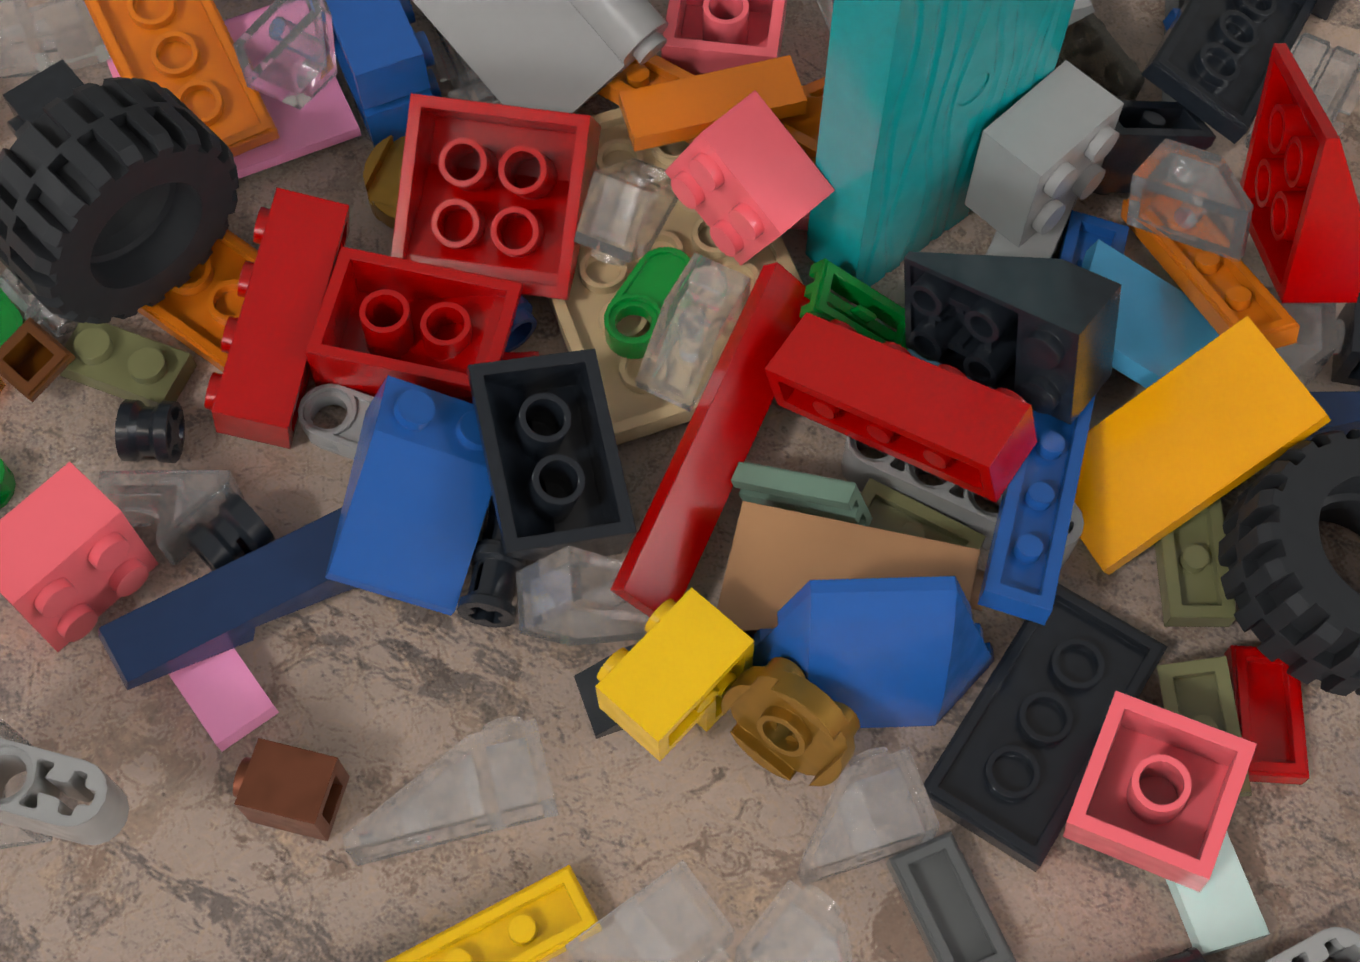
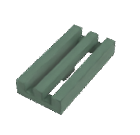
[731,462,873,527]

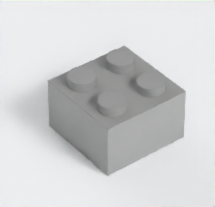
[964,60,1124,248]

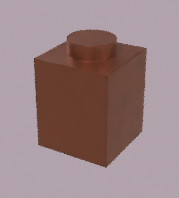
[233,738,350,841]

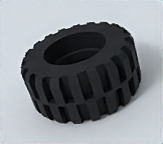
[0,77,239,324]
[1218,429,1360,696]

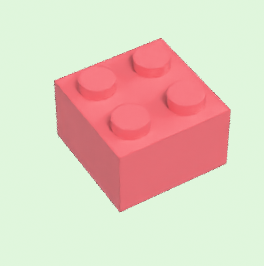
[661,0,787,75]
[664,90,835,266]
[0,462,159,652]
[1063,691,1257,892]

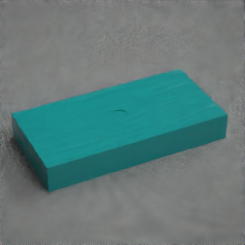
[805,0,1075,287]

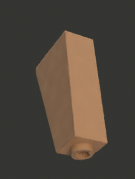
[717,501,985,640]

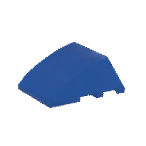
[752,576,994,728]

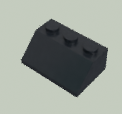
[466,348,637,564]

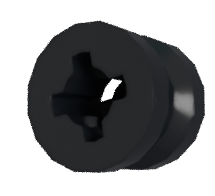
[115,399,185,463]

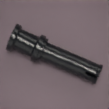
[457,496,527,628]

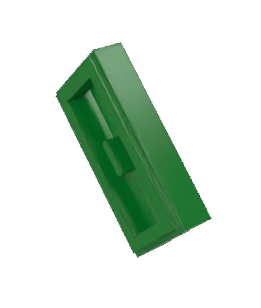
[799,258,909,350]

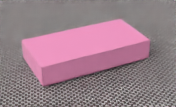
[168,648,279,752]

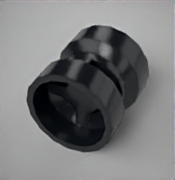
[183,493,276,571]

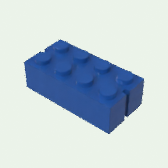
[311,0,442,147]

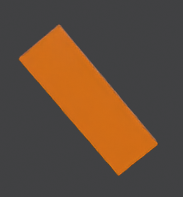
[619,55,807,152]

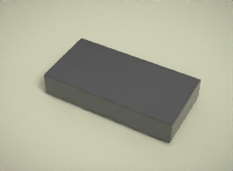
[886,831,1016,962]

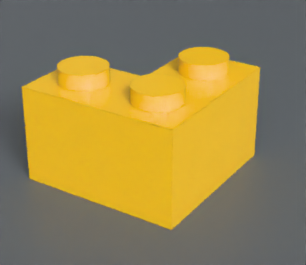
[595,587,754,762]

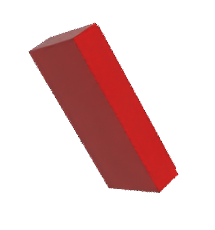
[1224,645,1309,785]

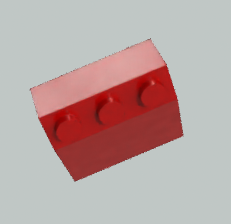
[1236,43,1360,303]
[391,93,601,300]

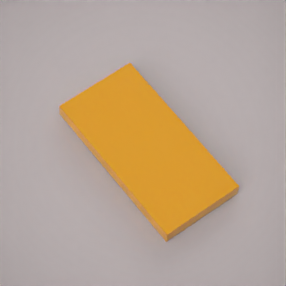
[1074,315,1331,575]

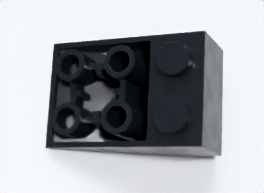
[904,251,1122,425]

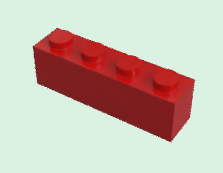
[204,187,350,449]
[764,312,1037,503]

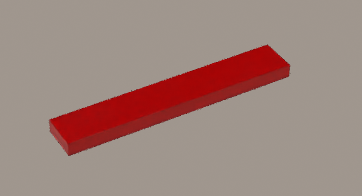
[610,262,810,617]

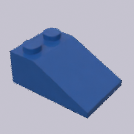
[325,375,492,616]

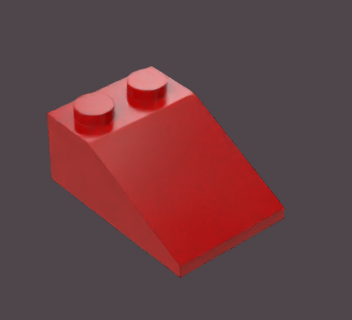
[305,246,523,398]

